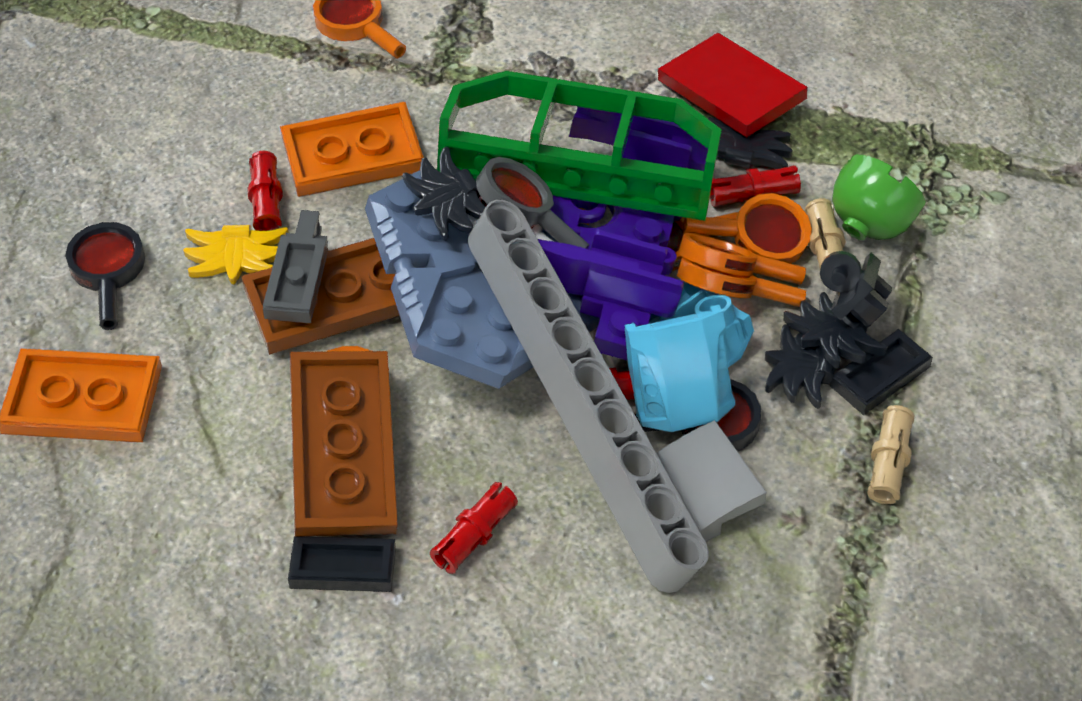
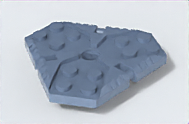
[365,169,600,389]

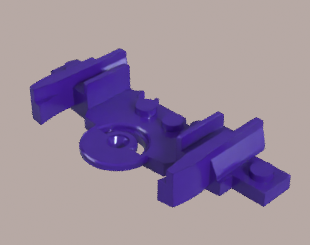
[537,106,708,361]

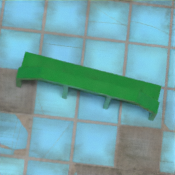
[437,71,722,221]

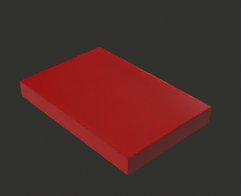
[658,32,808,137]

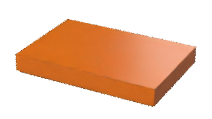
[280,102,424,197]
[0,348,162,443]

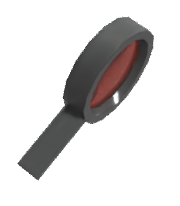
[476,157,590,249]

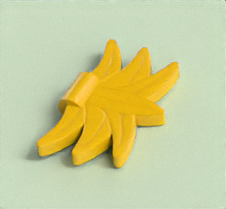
[183,225,289,284]

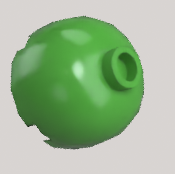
[832,154,926,240]

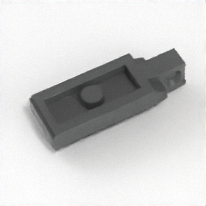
[263,210,328,323]

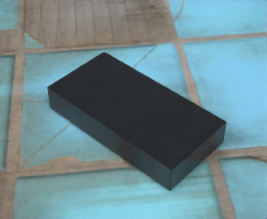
[830,329,933,416]
[288,536,396,592]

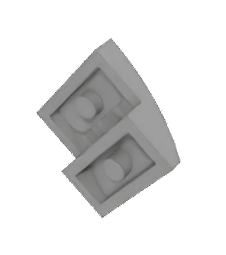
[656,420,767,542]

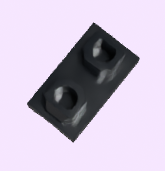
[820,251,892,328]

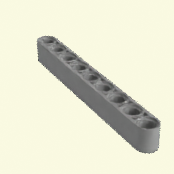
[468,200,709,593]

